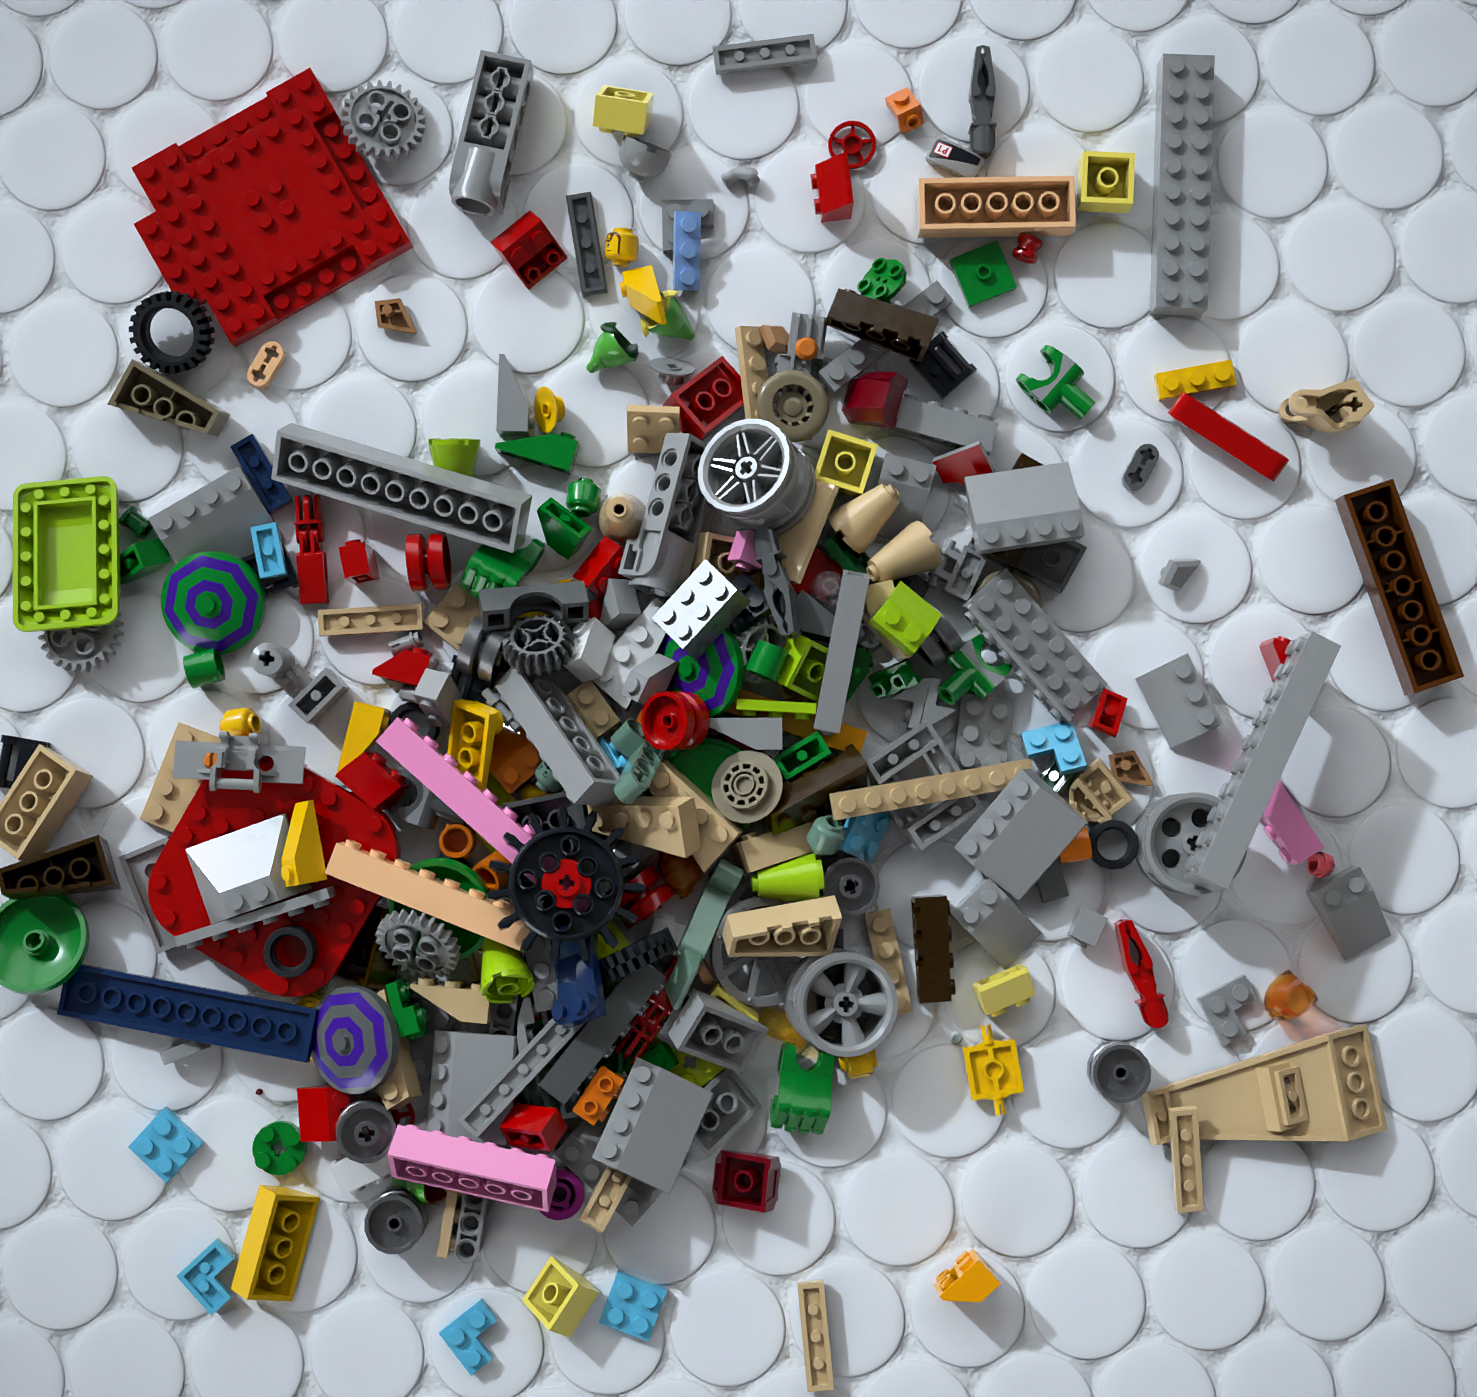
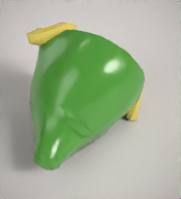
[640,290,695,340]

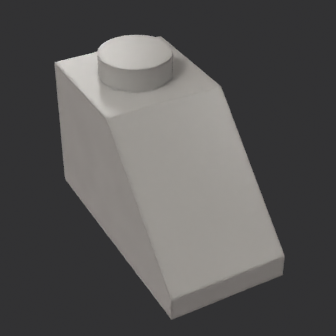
[620,653,679,705]

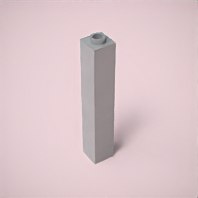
[813,569,870,735]

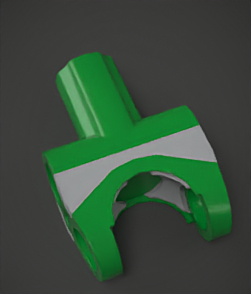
[1016,345,1096,420]
[937,633,1013,705]

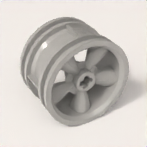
[784,948,898,1057]

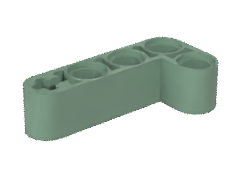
[611,719,665,805]
[674,858,744,964]

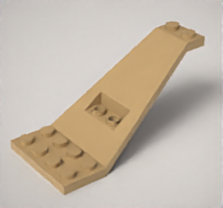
[1142,1025,1387,1145]

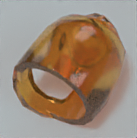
[657,851,707,900]
[1264,969,1318,1022]

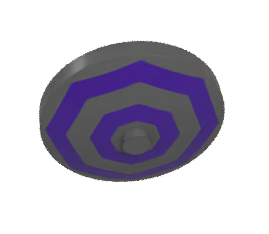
[311,985,399,1094]

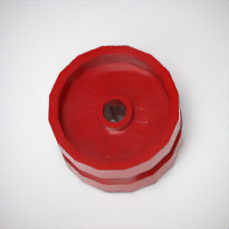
[405,532,451,592]
[641,691,710,750]
[619,865,674,930]

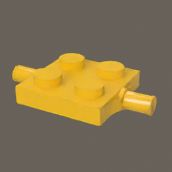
[962,1024,1024,1116]

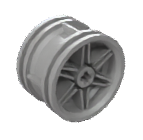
[698,419,816,534]

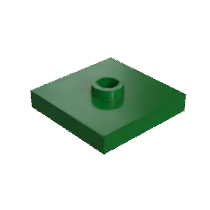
[949,240,1017,308]

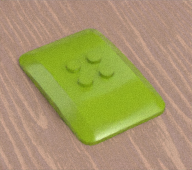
[13,476,120,632]

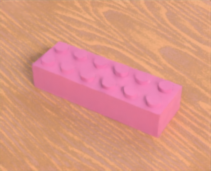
[388,1125,557,1212]

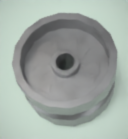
[916,602,963,669]
[456,617,508,683]
[821,857,880,916]
[1087,1041,1151,1103]
[336,1099,396,1164]
[364,1188,428,1254]

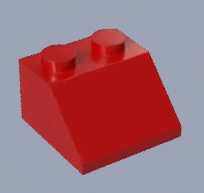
[810,152,854,223]
[372,647,439,687]
[335,752,410,810]
[297,1084,354,1142]

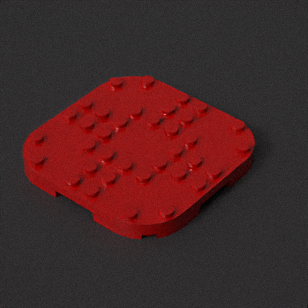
[148,756,401,997]

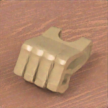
[1278,379,1375,433]

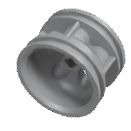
[1134,792,1247,895]

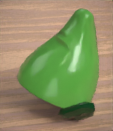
[586,322,639,373]

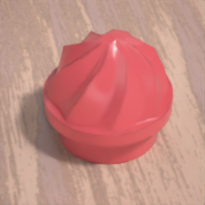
[1307,852,1335,878]

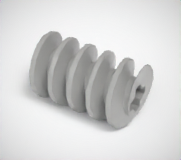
[251,642,295,679]

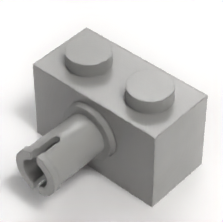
[286,664,350,725]
[399,668,464,727]

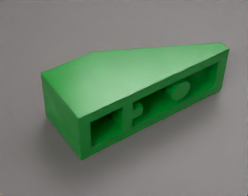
[495,432,580,475]

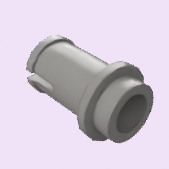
[388,631,424,656]

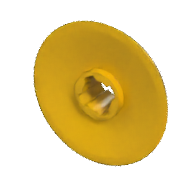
[534,386,565,433]

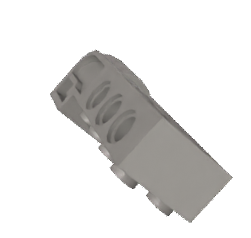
[449,50,534,217]
[618,433,708,598]

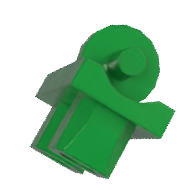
[868,658,921,699]

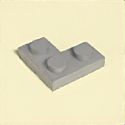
[662,199,714,253]
[1196,974,1257,1046]

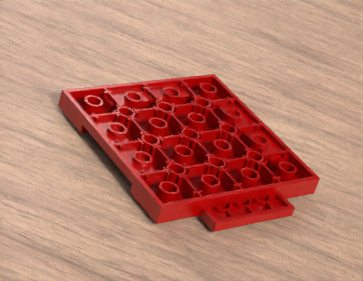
[131,68,413,348]

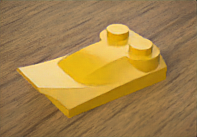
[447,699,504,791]

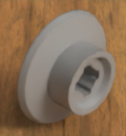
[650,358,696,385]

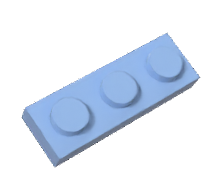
[673,211,701,291]

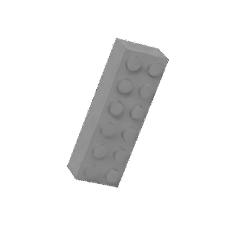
[495,668,620,807]

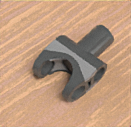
[388,768,466,830]

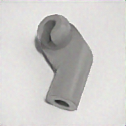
[721,166,760,187]

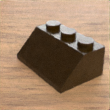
[337,903,398,989]

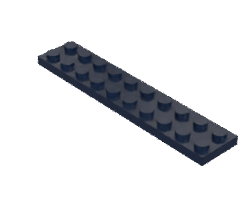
[57,964,318,1063]

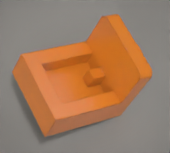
[885,87,924,134]

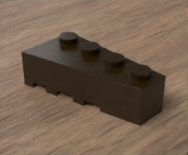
[762,743,867,836]
[0,835,121,900]
[911,894,956,1003]

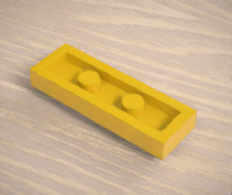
[1154,359,1236,400]

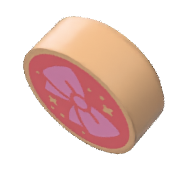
[697,959,715,985]

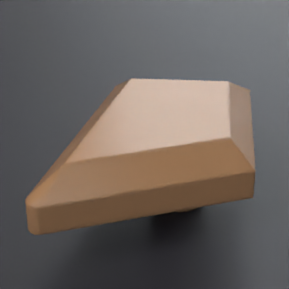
[375,298,417,335]
[759,325,789,354]
[1108,750,1153,786]

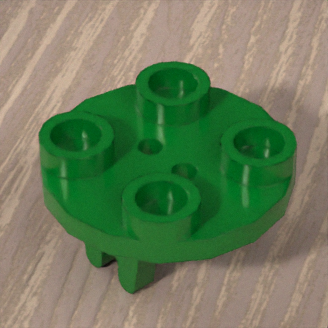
[857,258,907,304]

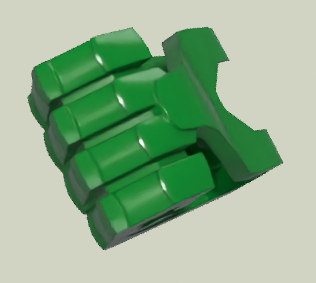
[459,538,545,599]
[770,1042,835,1135]

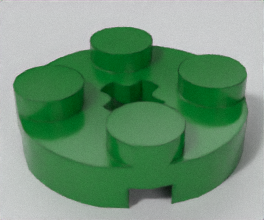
[252,1121,307,1175]

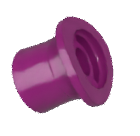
[539,1168,585,1220]

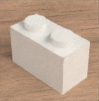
[563,617,616,682]

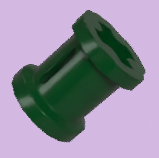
[119,506,153,540]

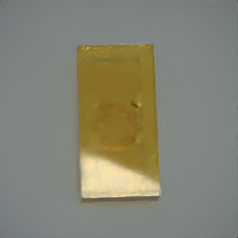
[758,1006,806,1049]

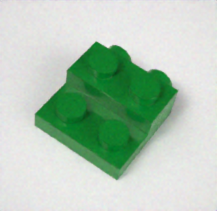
[385,978,430,1040]

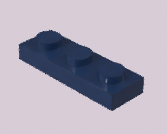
[230,434,293,514]

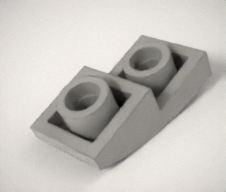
[517,994,540,1053]

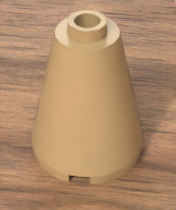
[827,483,900,554]
[597,493,646,545]
[866,521,942,583]

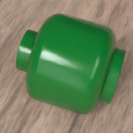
[565,477,601,518]

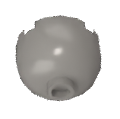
[619,135,672,181]

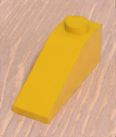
[619,265,667,325]
[336,701,391,778]
[281,800,327,887]

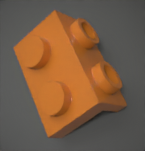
[573,1066,625,1126]

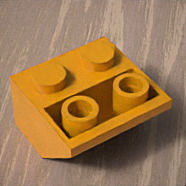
[934,1249,1001,1302]

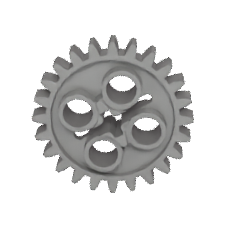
[341,80,425,162]
[38,612,124,673]
[375,909,461,979]

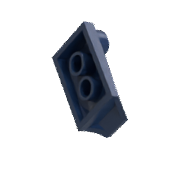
[551,925,607,1028]

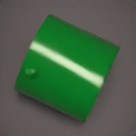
[745,640,789,682]
[183,648,225,689]

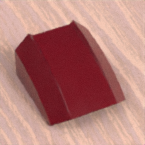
[841,372,908,429]
[712,1150,781,1213]

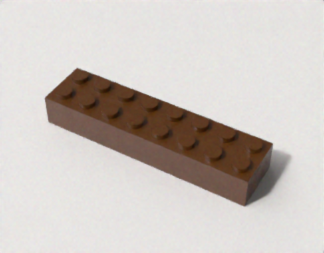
[1335,479,1464,696]

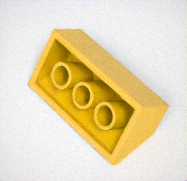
[231,1185,320,1301]

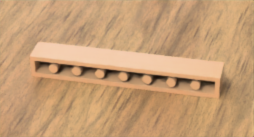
[325,839,530,951]

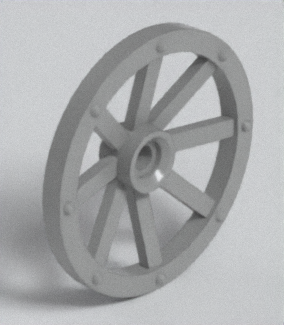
[710,896,803,1007]

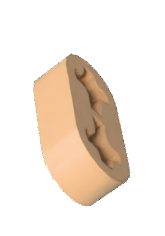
[247,341,286,389]

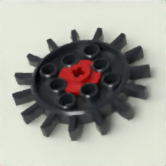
[487,805,646,964]

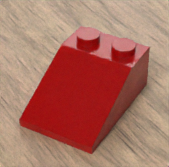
[663,356,744,441]

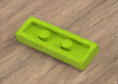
[736,699,816,720]

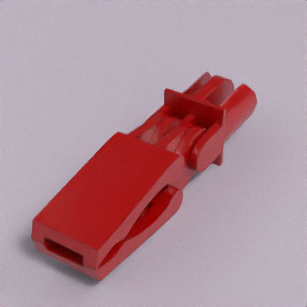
[294,494,329,605]
[1114,919,1169,1028]
[613,958,678,1065]

